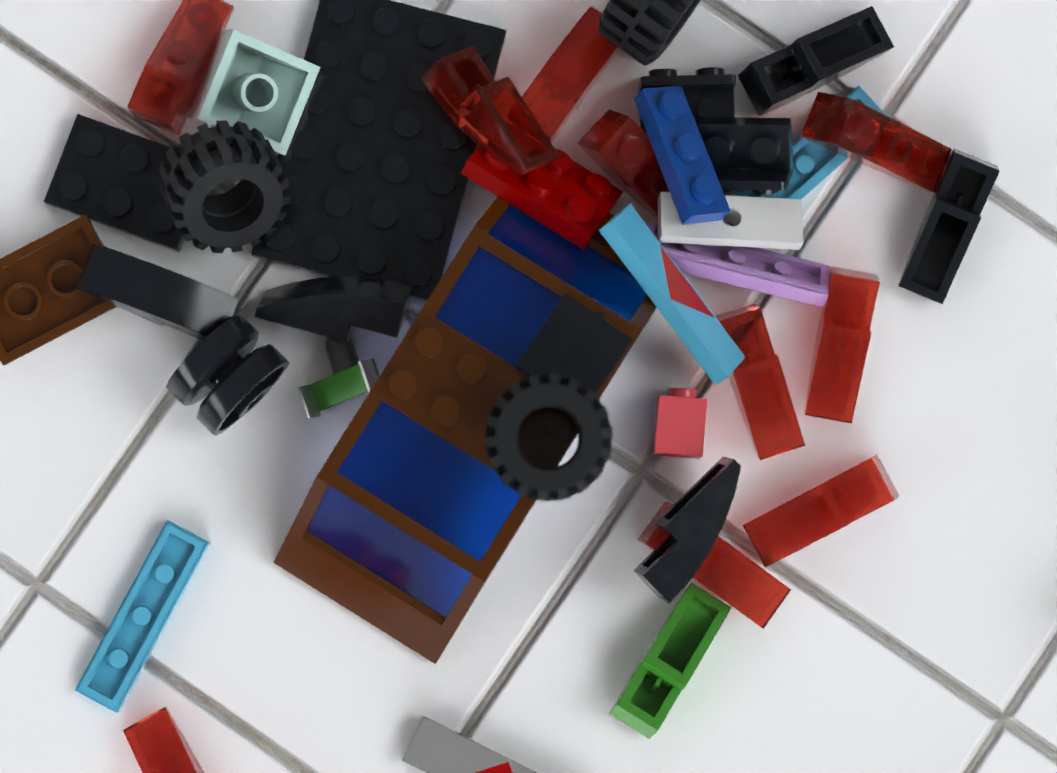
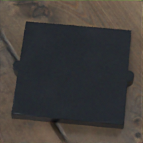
[516,294,633,394]

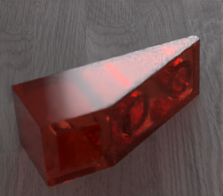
[127,0,234,136]
[801,92,952,193]
[577,109,669,220]

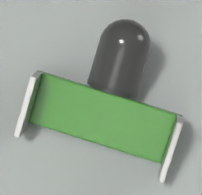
[297,337,380,419]

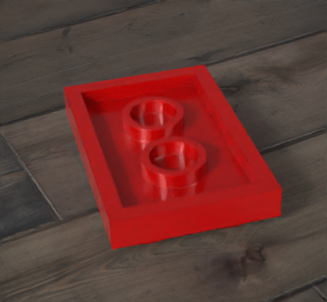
[461,117,623,250]

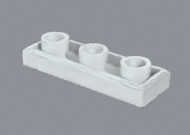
[657,192,803,250]

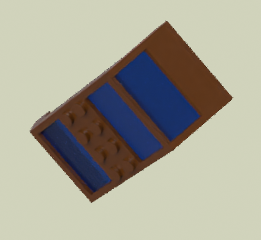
[273,197,657,664]

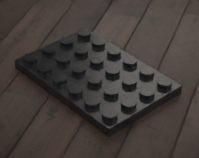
[251,0,507,302]

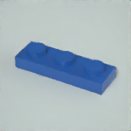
[633,86,731,225]

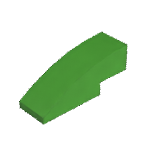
[609,582,732,739]

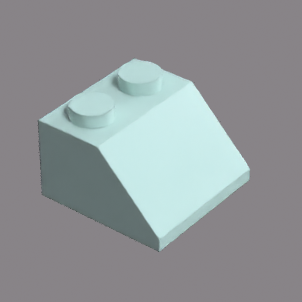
[187,29,321,155]

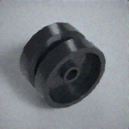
[166,314,290,436]

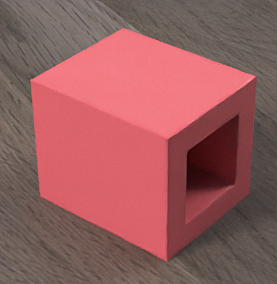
[652,388,707,459]

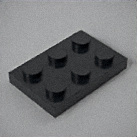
[44,114,184,252]

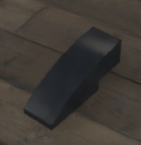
[737,6,894,117]
[898,148,1000,304]
[76,244,239,341]
[254,276,413,342]
[633,456,741,604]

